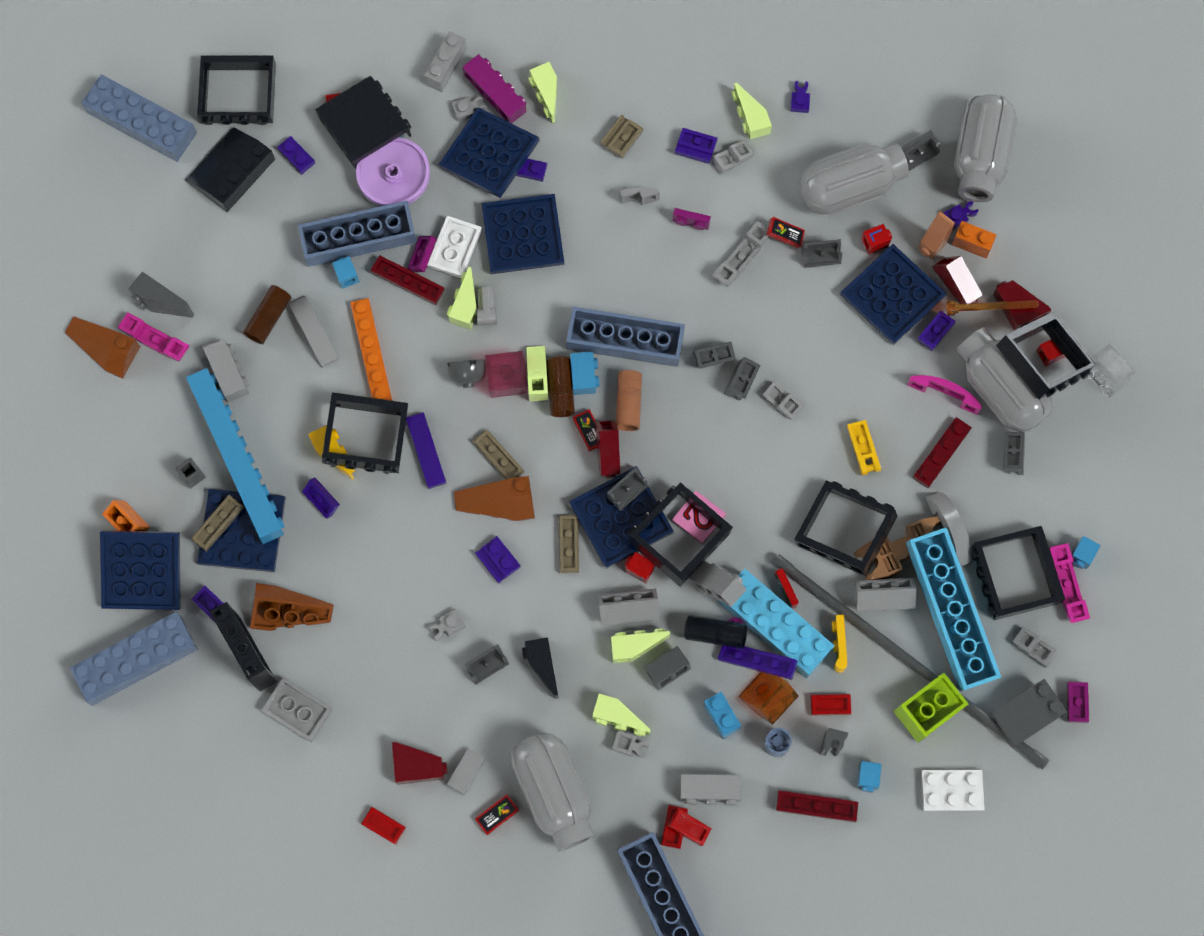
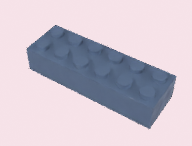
[81,74,197,162]
[298,201,417,267]
[566,307,685,367]
[70,611,198,706]
[617,832,704,936]

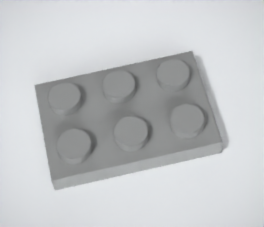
[261,677,333,743]

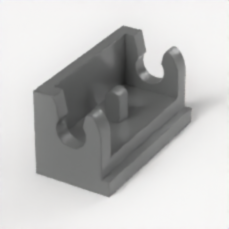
[901,130,941,171]
[802,239,842,268]
[693,341,736,369]
[724,357,761,400]
[1003,432,1025,475]
[607,467,649,512]
[464,644,509,685]
[645,646,691,690]
[820,728,848,756]

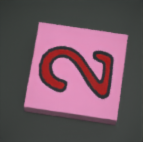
[672,491,726,544]

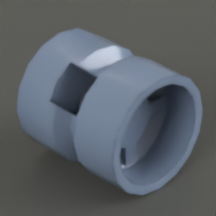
[764,728,792,757]

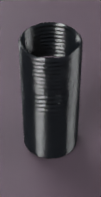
[684,615,747,649]

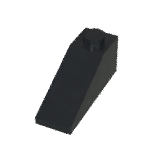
[522,637,559,699]

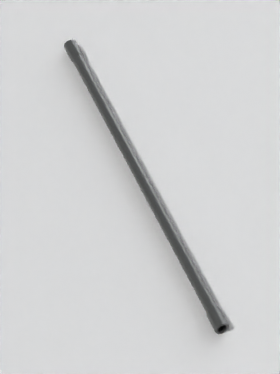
[773,554,1050,770]

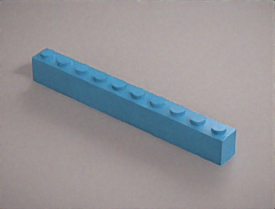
[186,368,285,544]

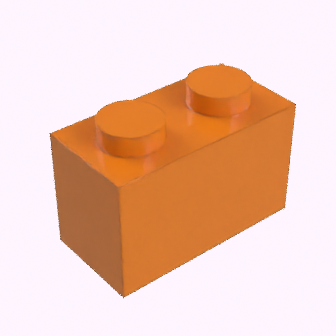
[952,221,997,259]
[102,500,150,531]

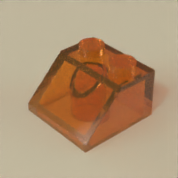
[739,672,799,725]

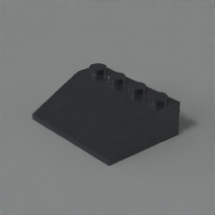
[186,127,275,212]

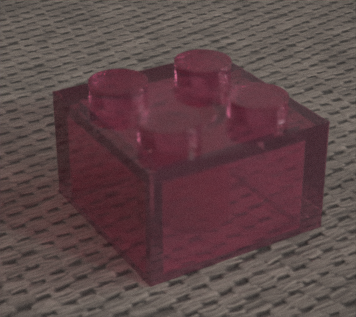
[485,351,528,398]

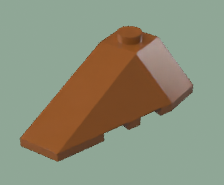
[65,317,140,379]
[454,476,535,521]
[250,583,334,631]

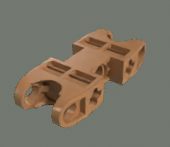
[854,516,941,580]

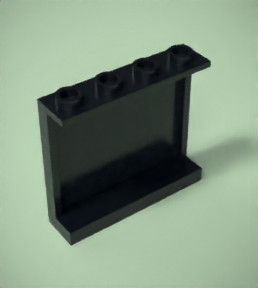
[315,75,412,170]

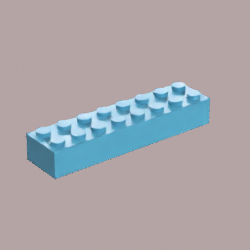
[905,528,1001,691]

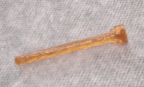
[946,300,1039,316]

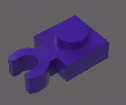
[791,81,810,113]
[943,201,978,230]

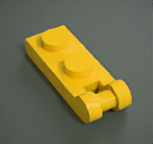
[847,420,881,476]
[831,615,848,673]

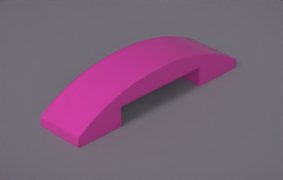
[117,312,190,362]
[907,375,982,415]
[1049,543,1090,623]

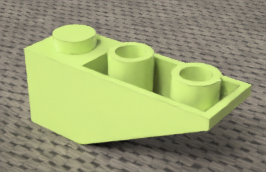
[528,62,557,123]
[731,83,772,139]
[447,267,477,330]
[526,346,549,402]
[611,629,670,663]
[592,694,651,737]

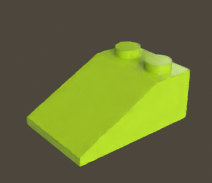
[893,673,969,743]

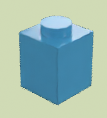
[332,256,359,289]
[1072,536,1101,569]
[857,761,882,793]

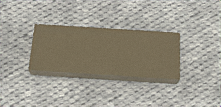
[473,430,524,479]
[191,495,244,552]
[559,515,579,573]

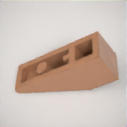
[918,211,955,260]

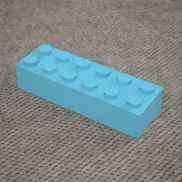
[718,568,835,679]

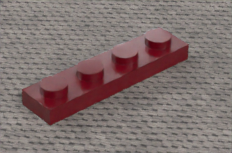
[370,255,445,305]
[913,417,972,489]
[776,790,859,823]

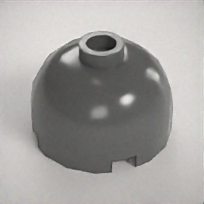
[447,359,486,388]

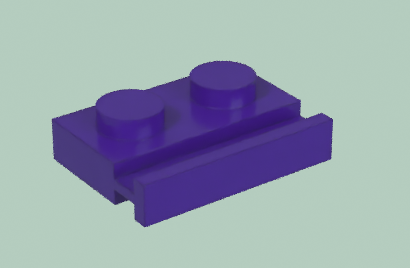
[675,128,718,164]
[475,536,521,584]

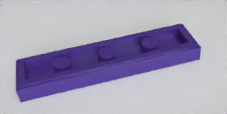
[406,412,447,489]
[718,646,798,680]

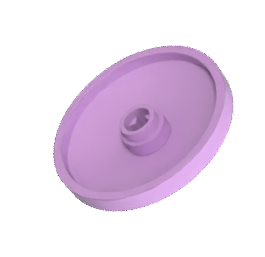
[356,137,430,206]

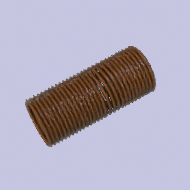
[243,285,292,344]
[546,356,575,418]

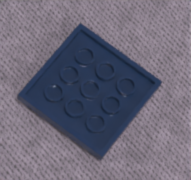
[439,107,540,198]
[481,194,565,274]
[840,244,947,345]
[569,466,674,569]
[197,489,286,572]
[100,530,181,610]

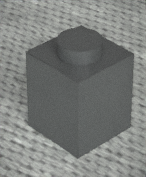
[175,457,206,489]

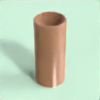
[616,370,642,431]

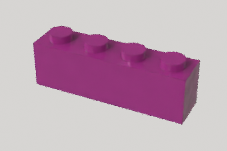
[462,54,527,123]

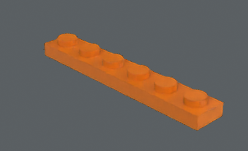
[350,298,393,401]

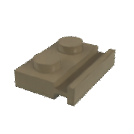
[600,114,643,158]

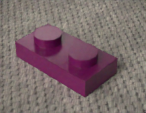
[673,208,711,230]
[407,236,436,272]
[1067,682,1089,723]

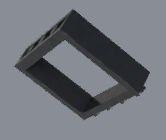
[197,55,276,125]
[996,312,1096,400]
[322,392,408,475]
[794,480,898,576]
[627,482,733,587]
[970,526,1066,621]
[210,602,277,692]

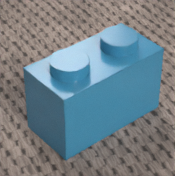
[570,352,600,395]
[703,692,741,739]

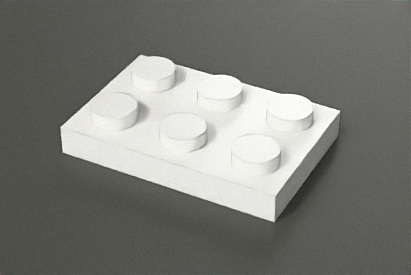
[427,216,482,278]
[921,770,985,811]

